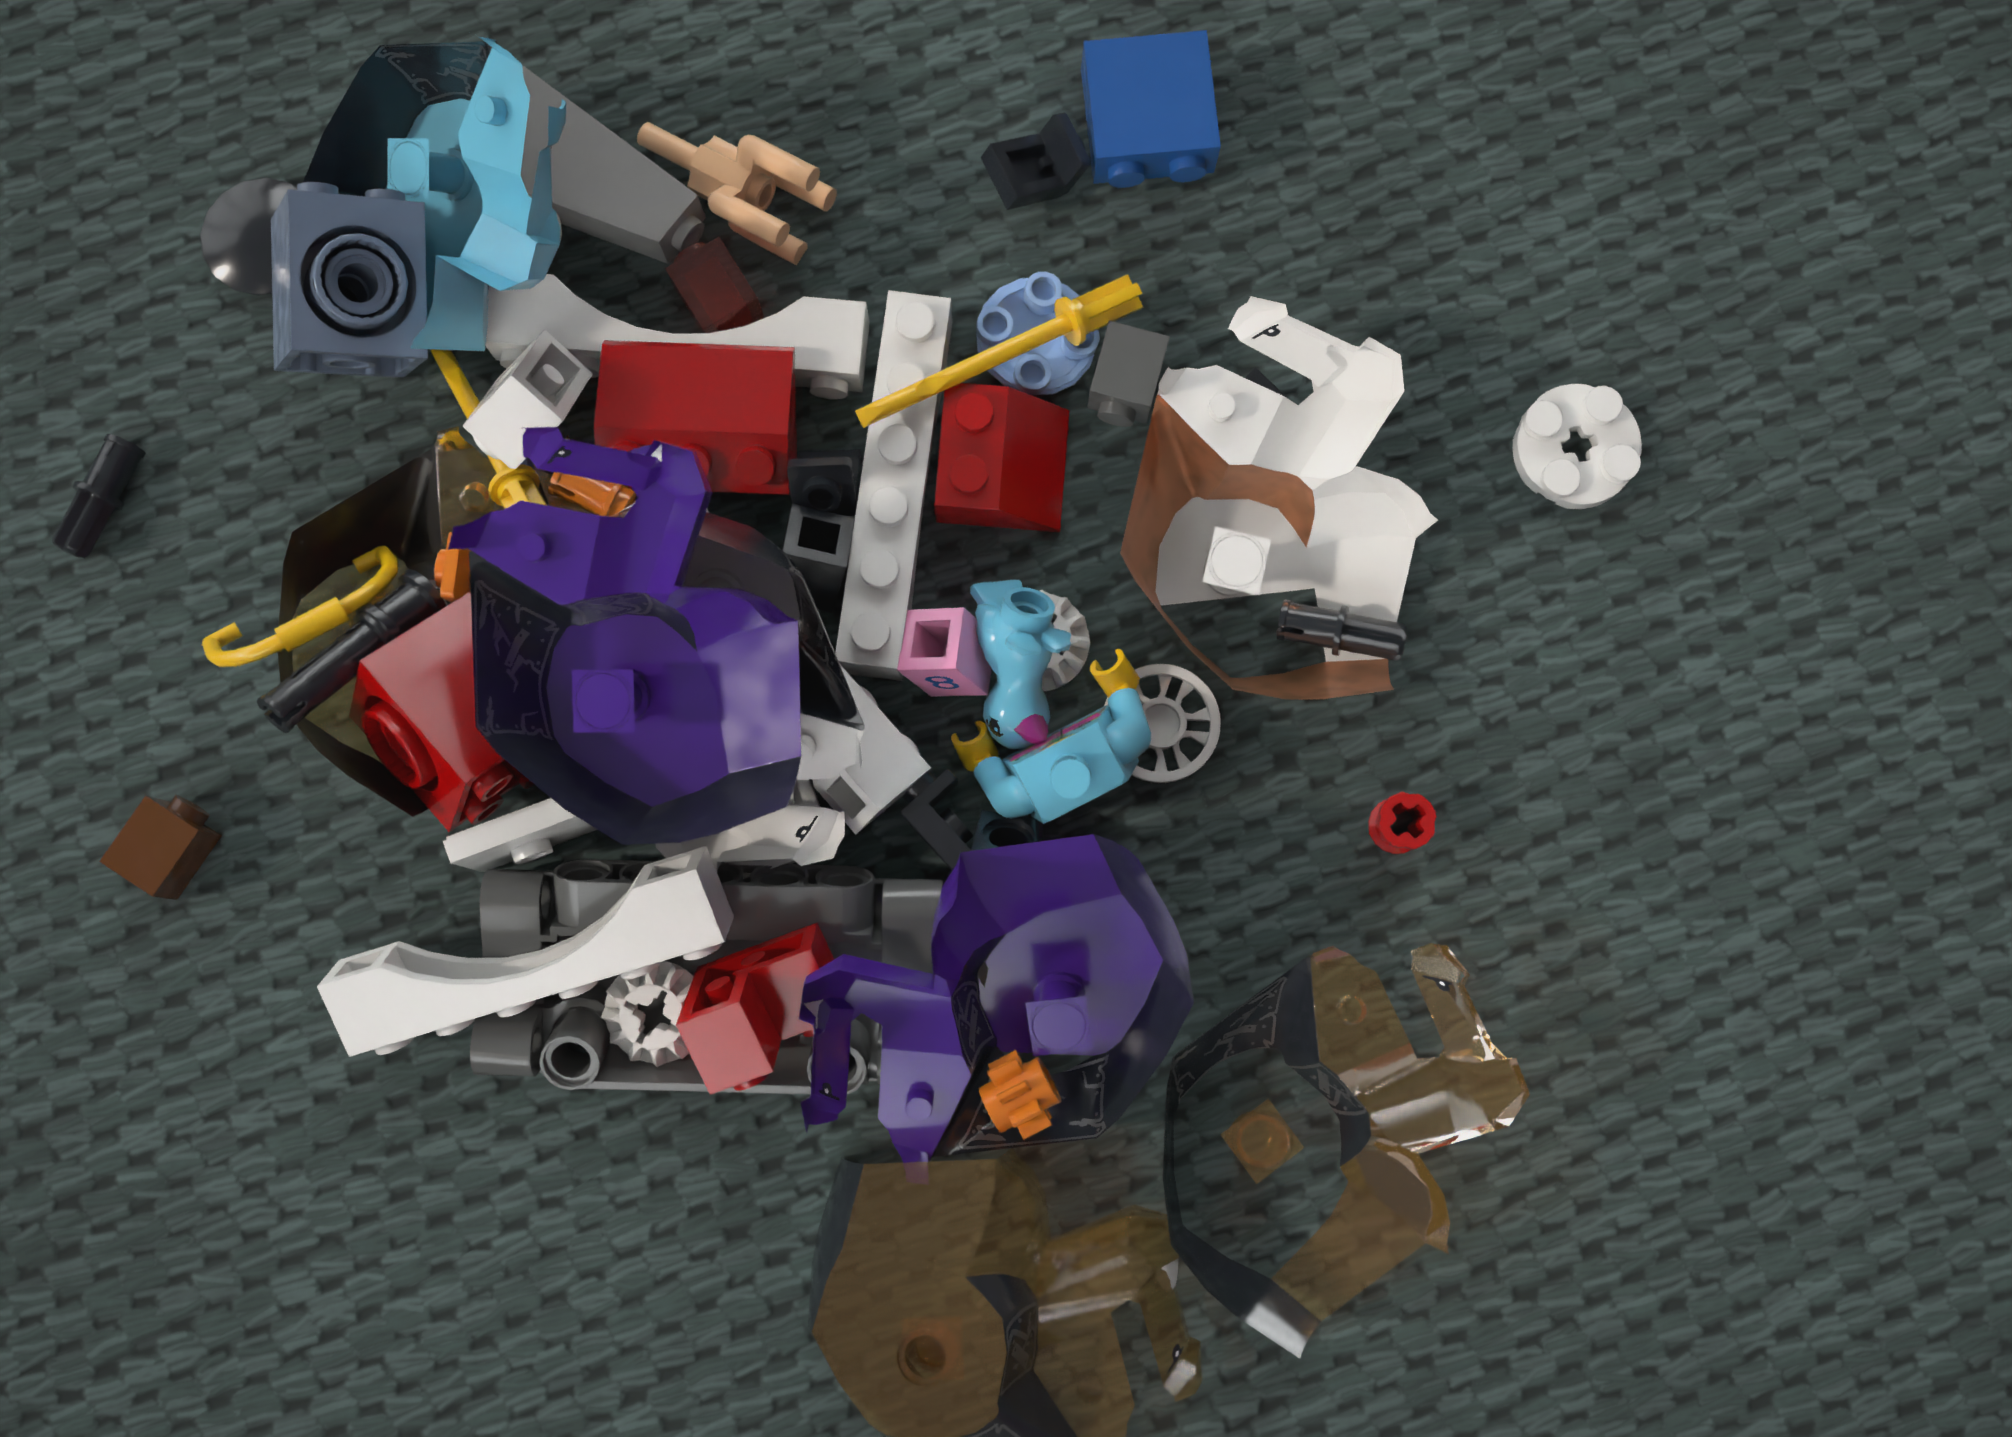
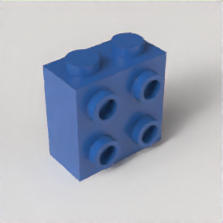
[1081,30,1221,188]

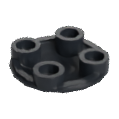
[200,178,297,296]

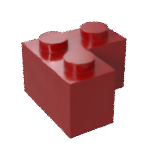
[676,922,834,1095]

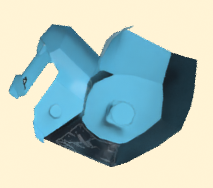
[303,32,566,351]

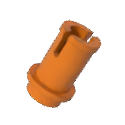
[548,472,637,516]

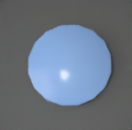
[976,272,1100,395]

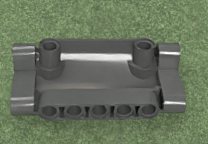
[470,859,943,1095]

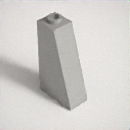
[521,66,706,264]

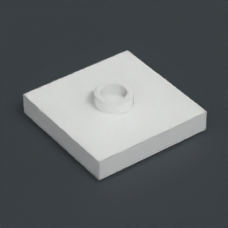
[443,798,597,872]

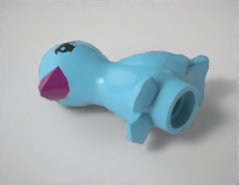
[970,580,1071,749]

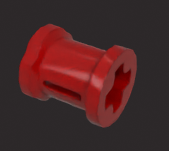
[1368,792,1436,854]

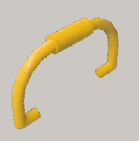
[202,545,398,667]

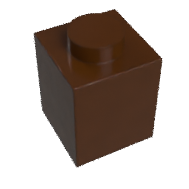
[99,795,222,900]

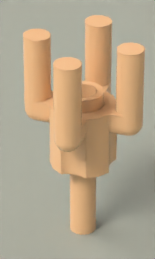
[637,122,837,265]

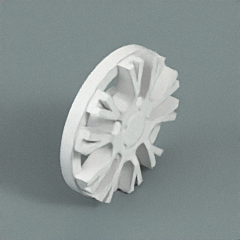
[1104,664,1221,783]

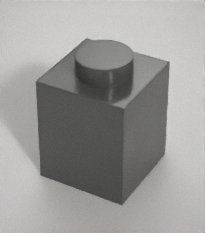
[1087,320,1170,427]

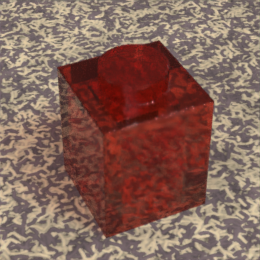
[665,237,764,333]

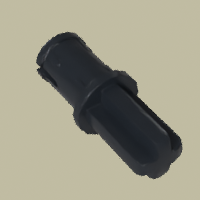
[52,434,146,559]
[1277,599,1407,660]

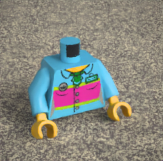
[951,649,1151,824]

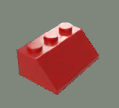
[594,340,797,495]

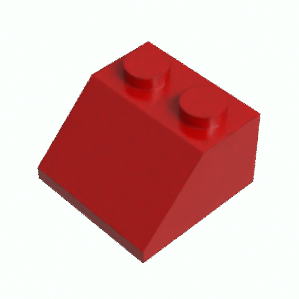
[934,383,1070,532]

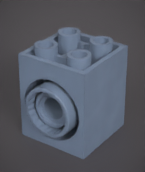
[271,182,428,378]

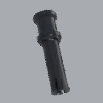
[257,569,447,733]

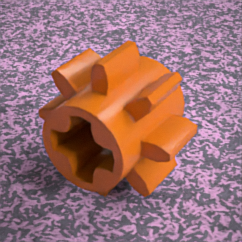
[979,1050,1061,1140]

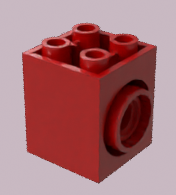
[349,592,535,832]

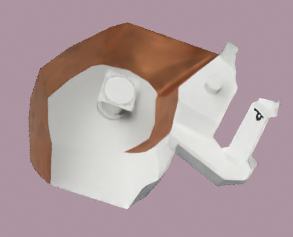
[1120,296,1438,699]

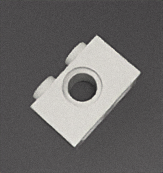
[462,329,593,469]

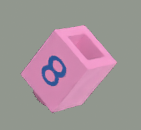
[897,607,992,697]

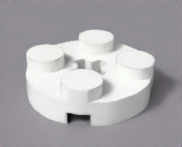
[1512,384,1642,509]

